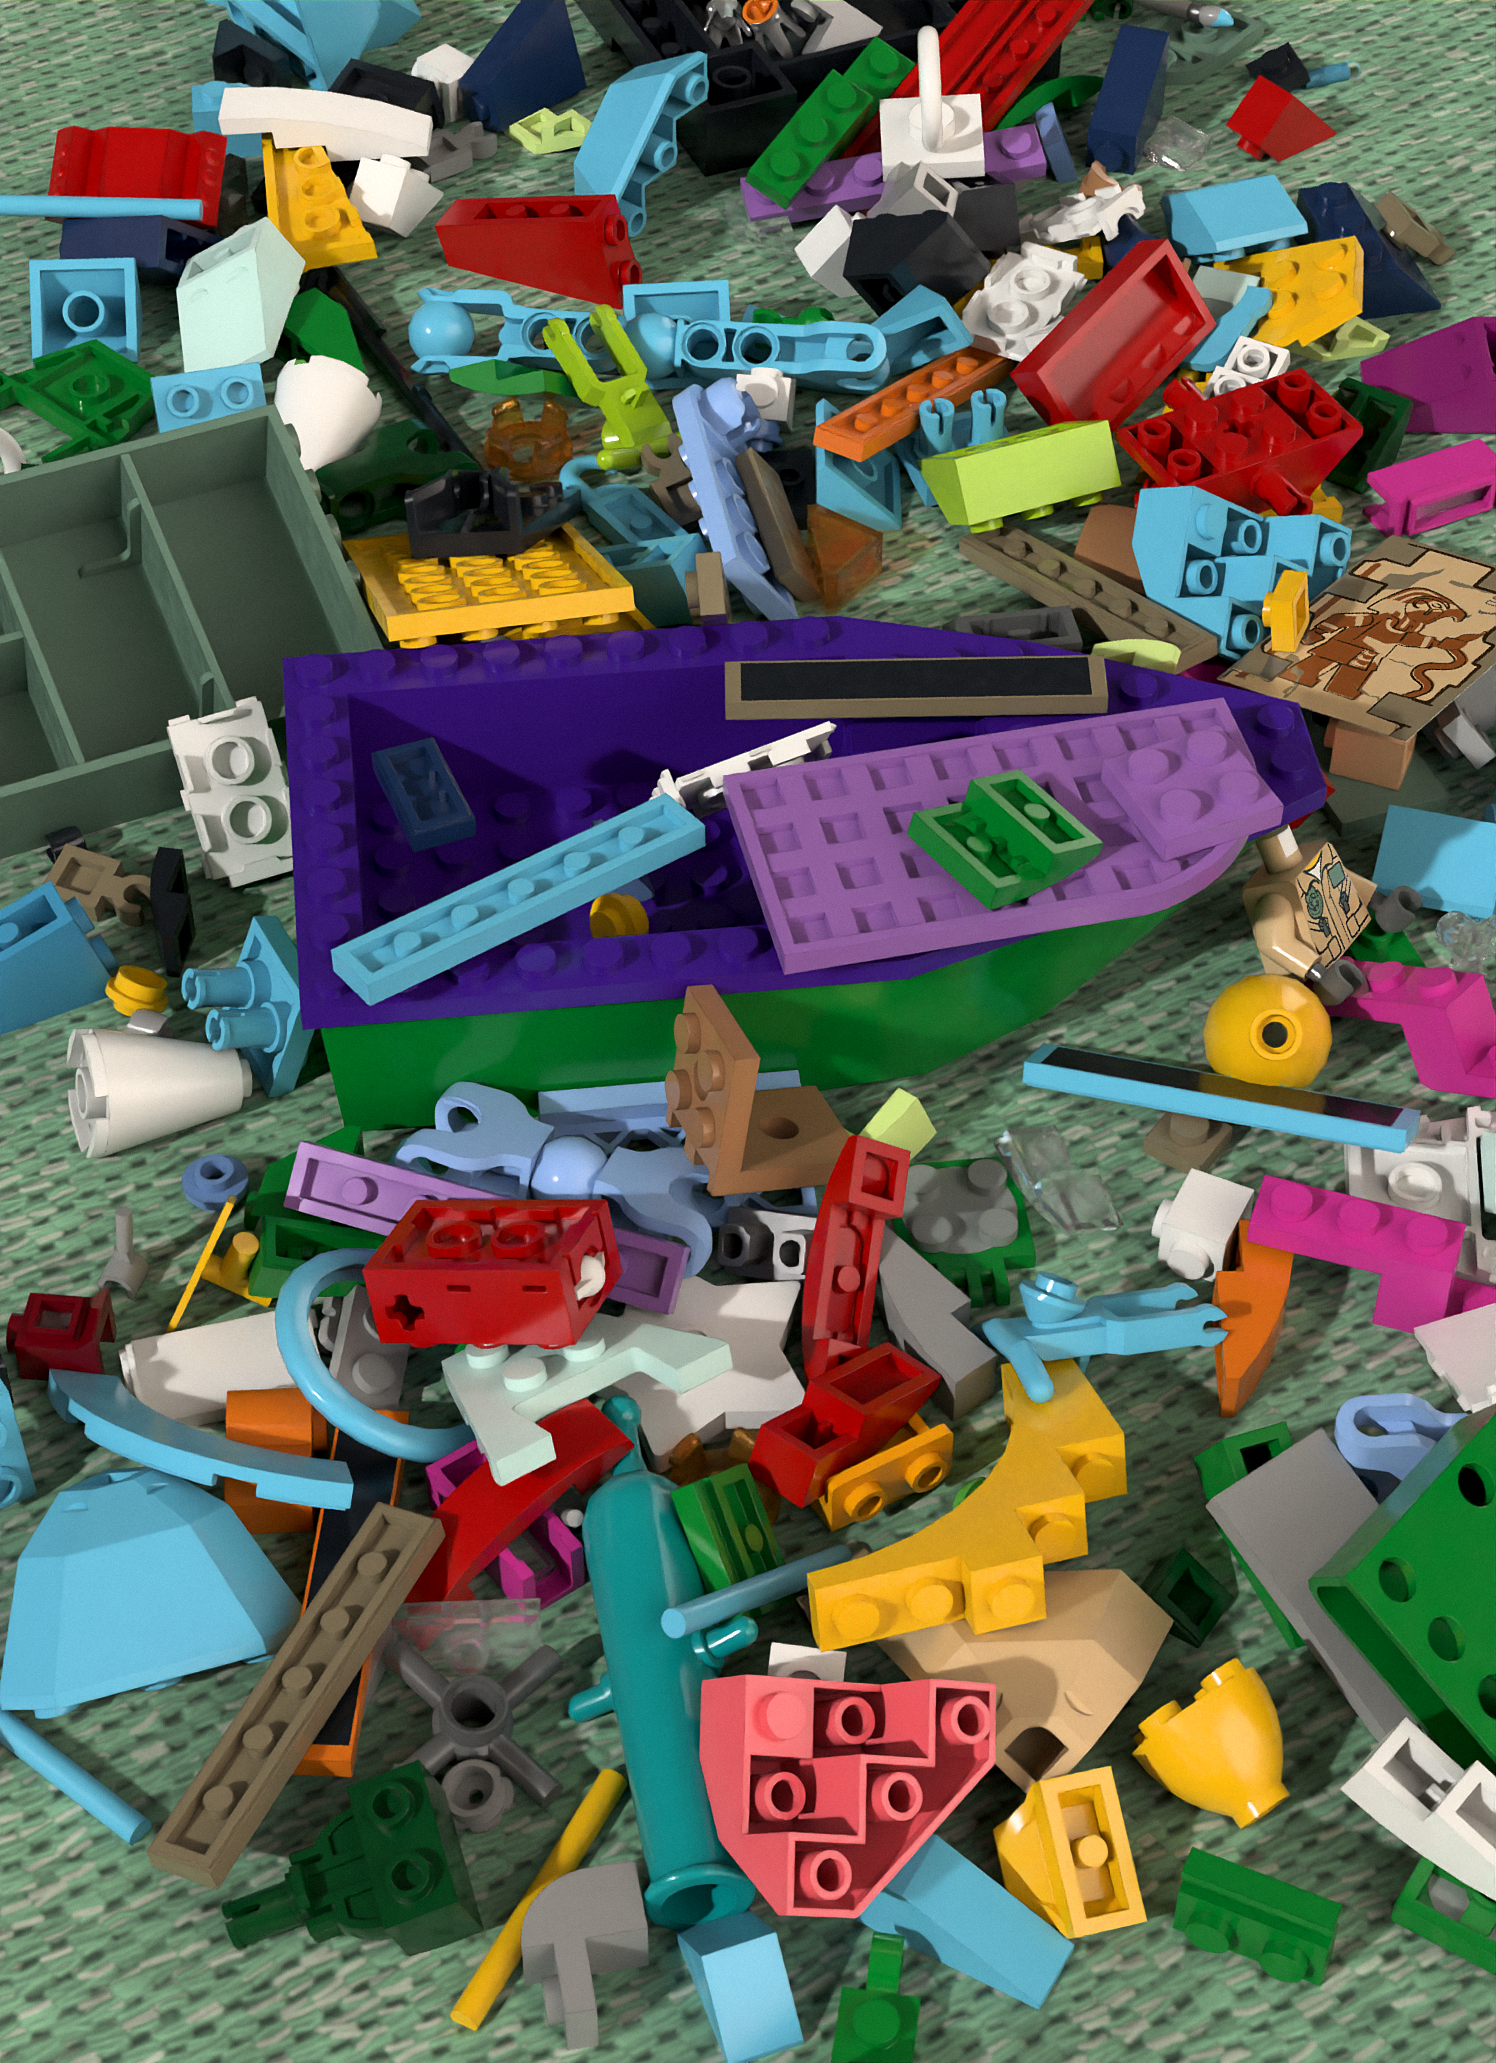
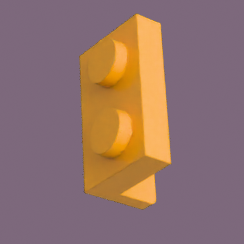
[810,1412,954,1533]

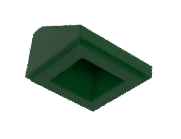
[1140,1547,1234,1648]

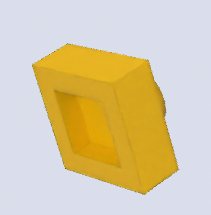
[1262,570,1310,653]

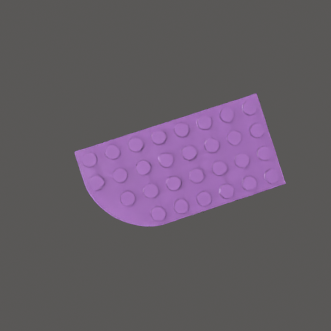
[723,697,1257,975]

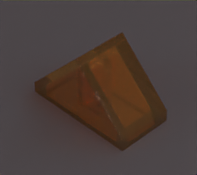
[806,504,883,615]

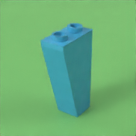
[0,880,119,1036]

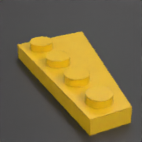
[261,132,378,273]

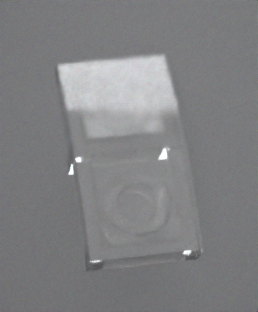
[993,1125,1124,1237]

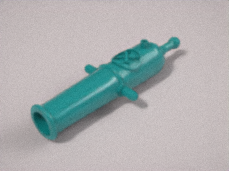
[567,1394,759,1930]

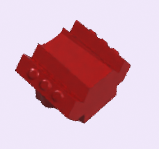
[44,125,228,230]

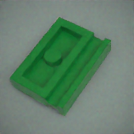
[670,1462,798,1626]
[1173,1847,1343,1986]

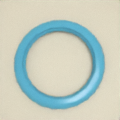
[274,1248,476,1463]

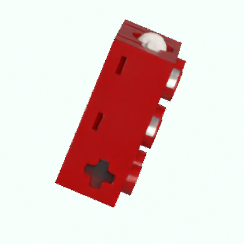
[362,1199,623,1350]

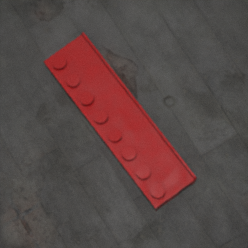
[839,0,1095,216]

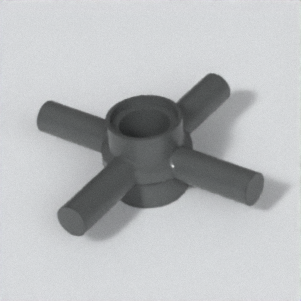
[384,1641,563,1808]

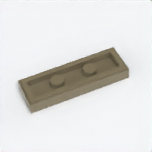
[735,447,821,602]

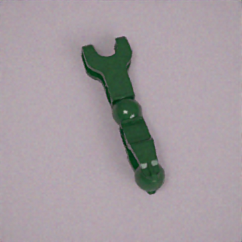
[315,419,482,532]

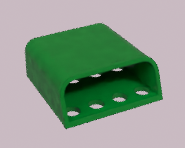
[1308,1403,1496,1777]

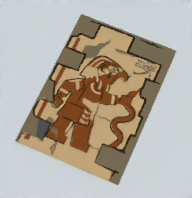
[1217,534,1496,742]

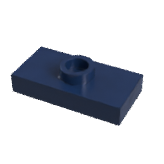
[371,737,476,852]

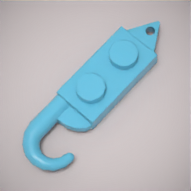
[559,455,688,545]

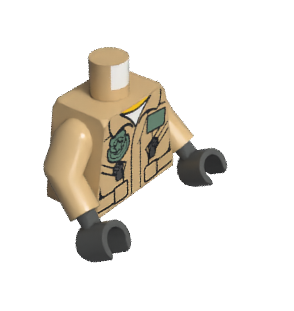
[1242,824,1423,1006]

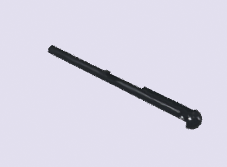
[304,265,485,470]

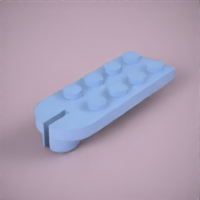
[672,377,799,621]

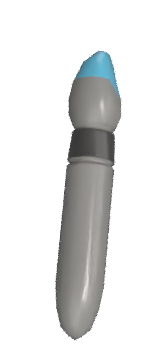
[1133,0,1234,28]

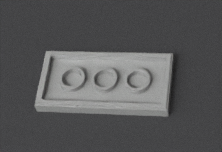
[1205,1427,1419,1742]

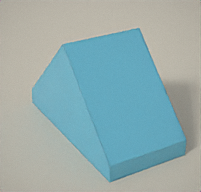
[860,284,974,376]
[675,1908,804,2063]

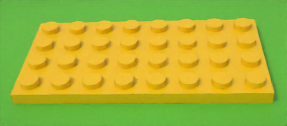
[342,522,635,648]

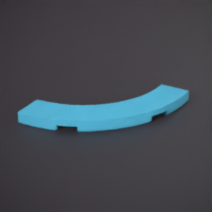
[46,1369,354,1511]

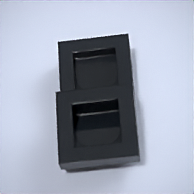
[150,847,196,978]

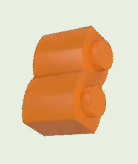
[224,1388,329,1534]

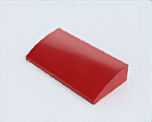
[1009,238,1217,435]

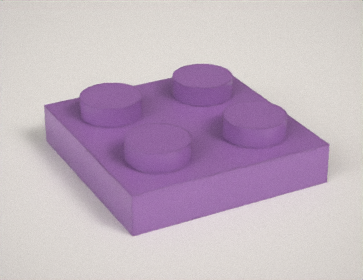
[1101,724,1284,862]

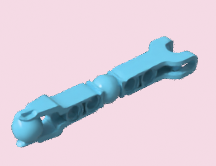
[408,287,890,395]

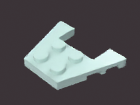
[441,1313,733,1487]

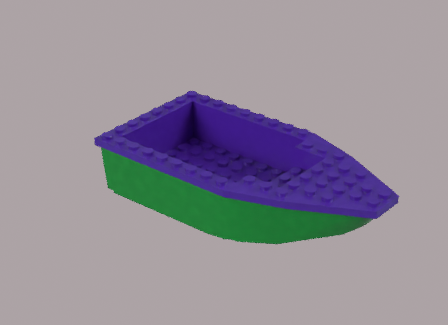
[282,616,1327,1132]

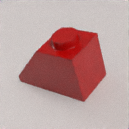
[1226,75,1336,163]

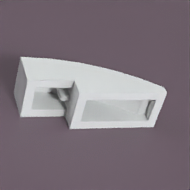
[1340,1717,1496,1901]

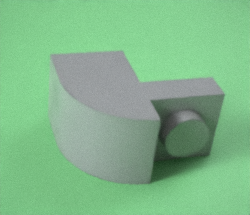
[866,160,959,219]
[1420,663,1496,770]
[521,1860,649,2051]

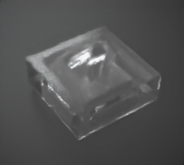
[1142,114,1212,176]

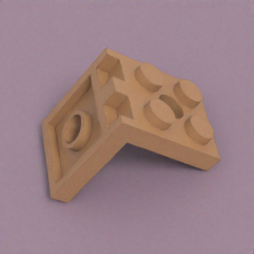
[665,984,849,1197]

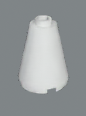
[274,356,382,472]
[67,1027,252,1158]

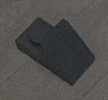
[212,18,292,88]

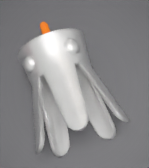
[704,0,752,49]
[742,0,806,59]

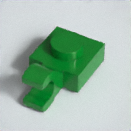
[831,1931,921,2063]

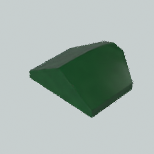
[1324,377,1414,495]

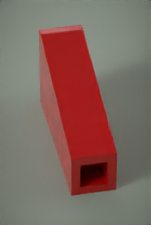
[434,194,643,310]

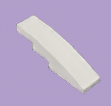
[218,87,433,162]

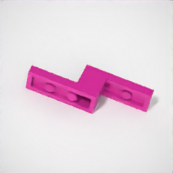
[1303,956,1496,1099]
[1247,1175,1496,1334]

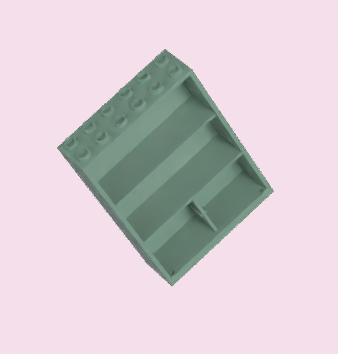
[0,403,384,859]

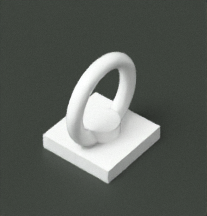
[879,26,985,182]

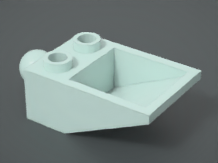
[176,216,306,372]

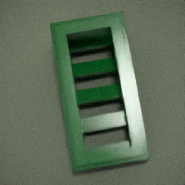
[248,1214,388,1298]

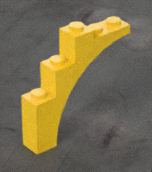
[807,1358,1128,1653]

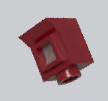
[6,1287,117,1381]

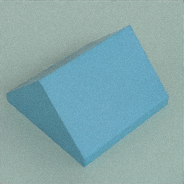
[29,258,144,365]
[622,280,731,390]
[815,398,902,530]
[1372,804,1496,920]

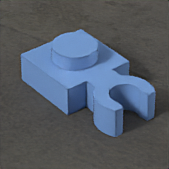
[1034,102,1078,183]

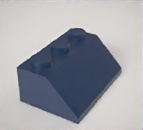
[1293,182,1441,320]

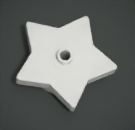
[594,1275,805,1473]

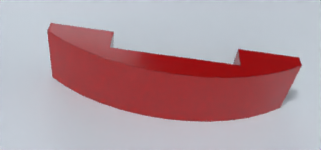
[802,1135,911,1386]
[394,1397,635,1647]

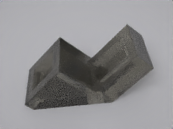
[206,153,250,239]

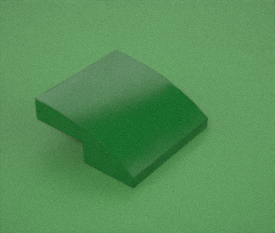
[449,359,589,407]
[907,769,1104,910]

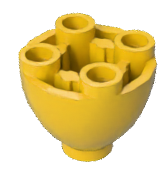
[1203,973,1332,1089]
[1132,1657,1291,1830]

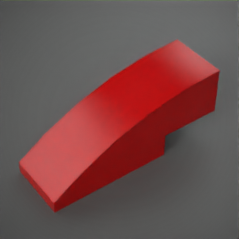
[748,1342,942,1509]

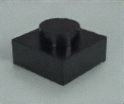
[1245,42,1311,93]

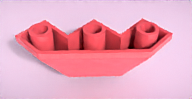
[699,1674,996,1919]

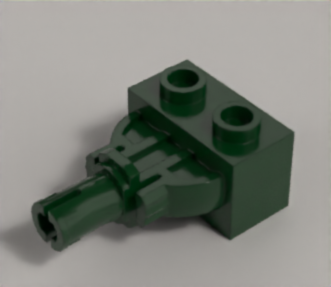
[222,1760,484,1956]

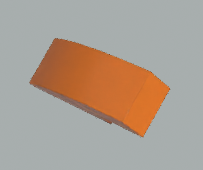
[1212,1220,1294,1418]

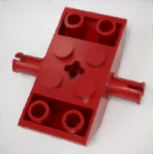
[1115,368,1363,516]

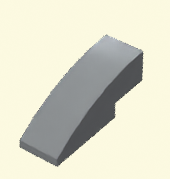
[874,1224,997,1422]

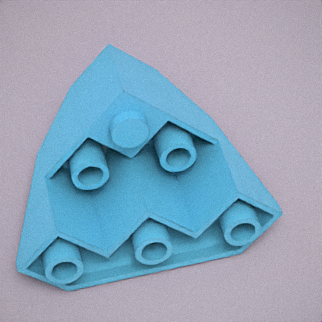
[574,51,709,237]
[1132,486,1352,663]
[0,1467,302,1719]

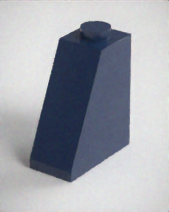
[459,0,587,132]
[1086,24,1170,175]
[59,215,225,286]

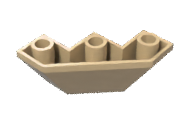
[874,1568,1174,1794]

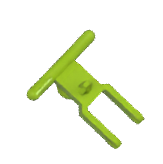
[543,304,683,471]

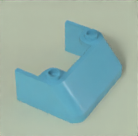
[224,0,381,91]

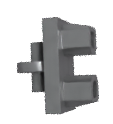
[717,1206,818,1284]

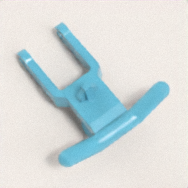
[970,1271,1228,1404]

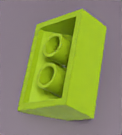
[917,420,1122,533]

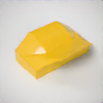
[992,1766,1147,1939]

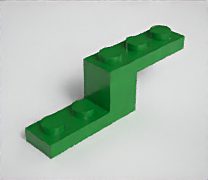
[745,36,916,210]

